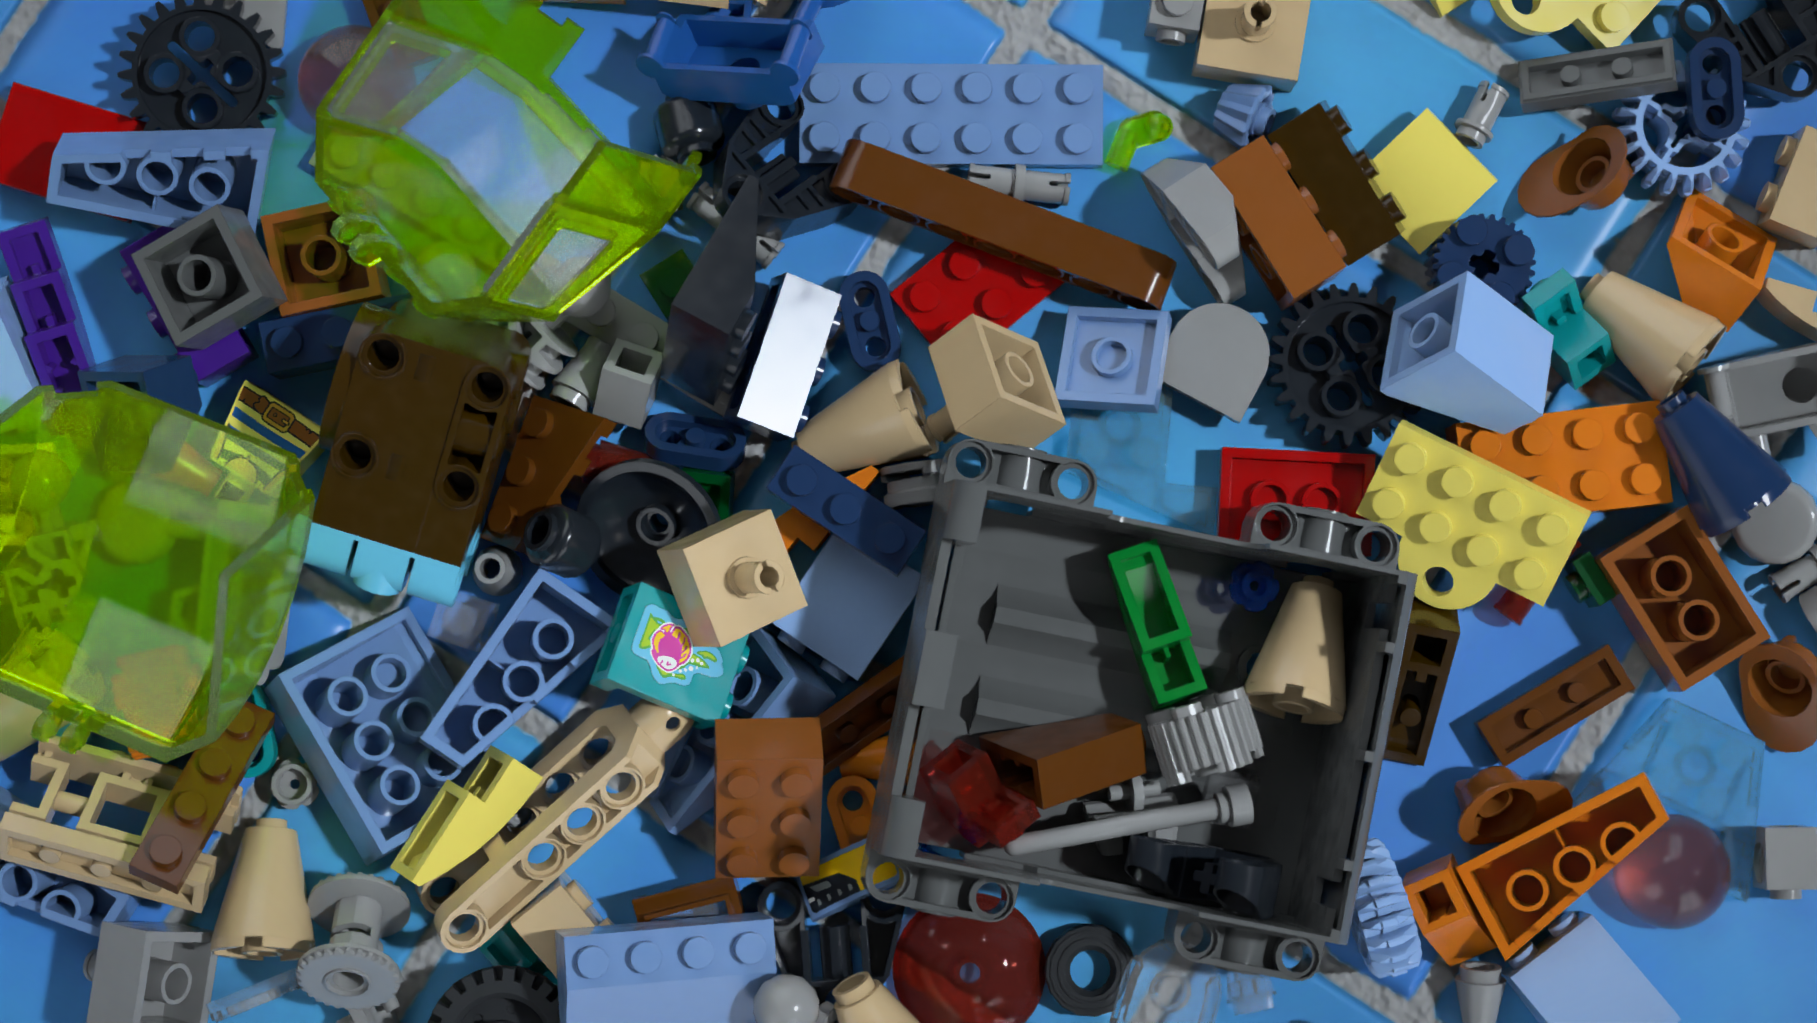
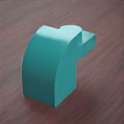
[1521,268,1616,390]

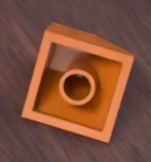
[1666,188,1778,332]

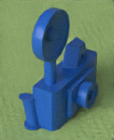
[636,0,850,110]

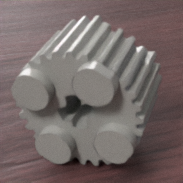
[1145,686,1264,787]

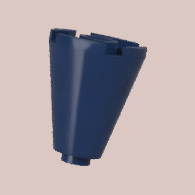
[1653,389,1792,537]

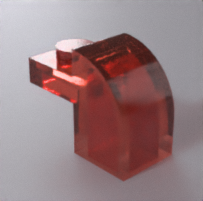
[919,739,1041,848]

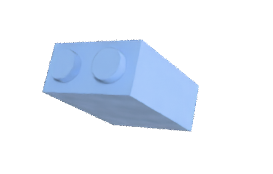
[773,534,921,683]

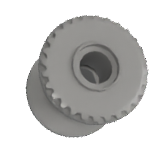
[296,872,411,1010]

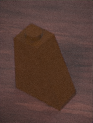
[979,713,1147,810]

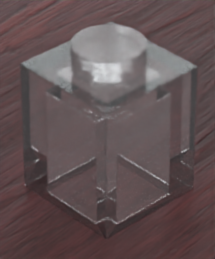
[427,591,500,652]

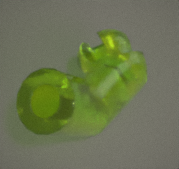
[1104,111,1173,172]

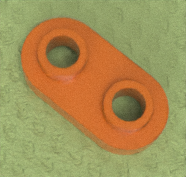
[827,775,876,849]

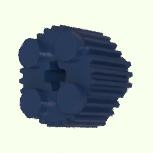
[1423,213,1536,306]

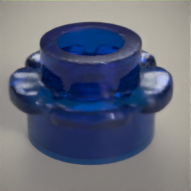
[1228,561,1279,612]

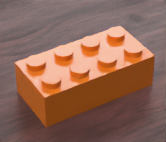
[1445,400,1673,514]

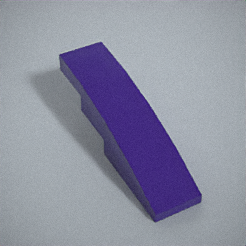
[0,216,96,433]

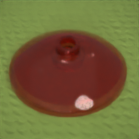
[892,892,1045,1023]

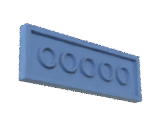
[799,63,1103,168]

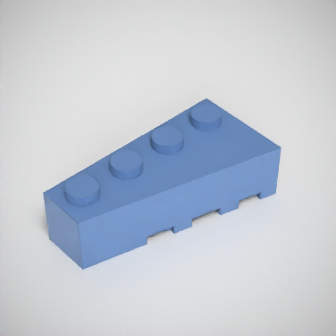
[46,128,276,235]
[0,786,143,937]

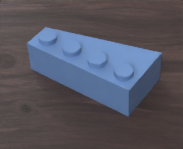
[418,568,613,770]

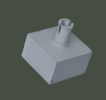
[83,921,218,1023]

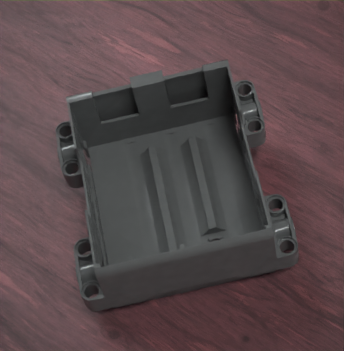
[860,439,1418,981]

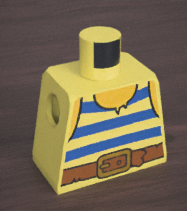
[212,380,325,501]

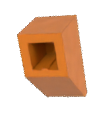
[1402,853,1497,967]

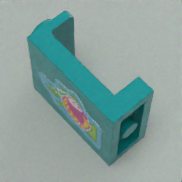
[589,582,750,730]

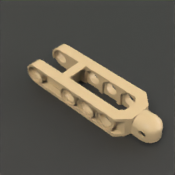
[415,698,695,953]

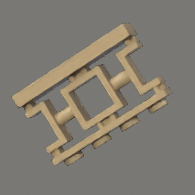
[0,733,243,913]

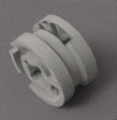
[880,459,942,510]

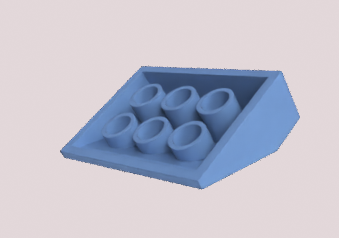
[264,606,490,866]
[555,912,776,1023]

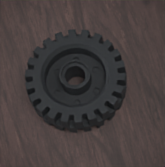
[428,965,560,1023]

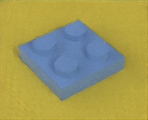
[1055,306,1172,413]

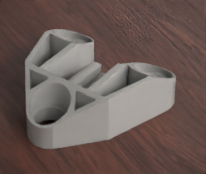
[1141,158,1246,304]

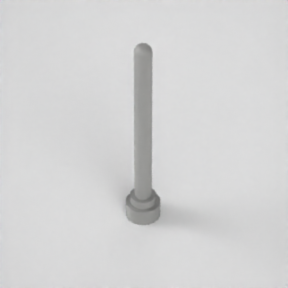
[1004,782,1254,856]

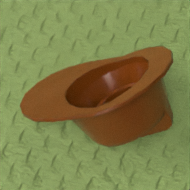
[1517,125,1635,218]
[1739,635,1817,753]
[1454,766,1573,845]

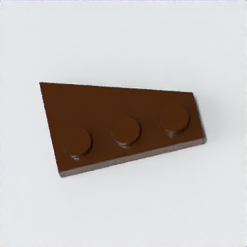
[480,395,618,555]

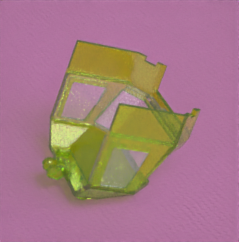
[315,0,702,322]

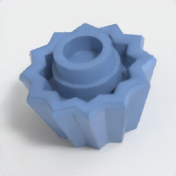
[1213,84,1276,150]

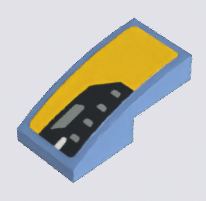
[795,838,899,922]

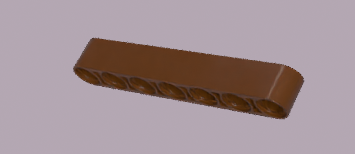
[829,139,1177,310]

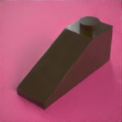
[1383,597,1460,766]

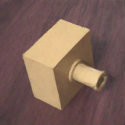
[1191,0,1311,92]
[926,313,1066,448]
[657,509,808,647]

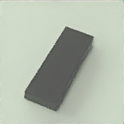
[1518,38,1678,113]

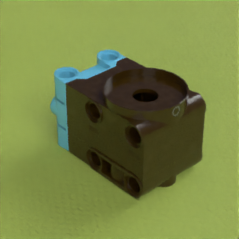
[299,298,531,608]

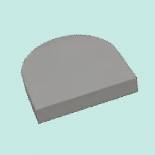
[1162,303,1270,424]

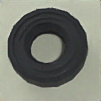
[1044,923,1136,1017]

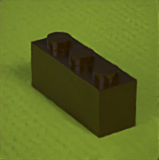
[1267,100,1407,266]

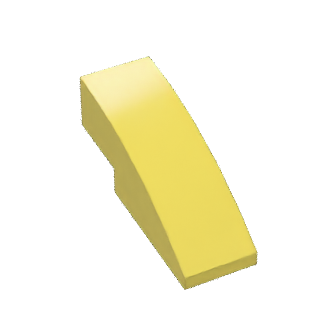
[390,745,543,887]

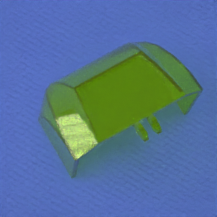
[0,381,315,763]

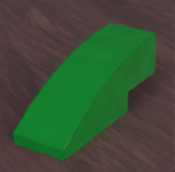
[1107,539,1208,712]

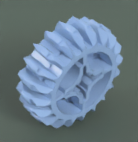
[1612,60,1751,198]
[1351,837,1422,979]

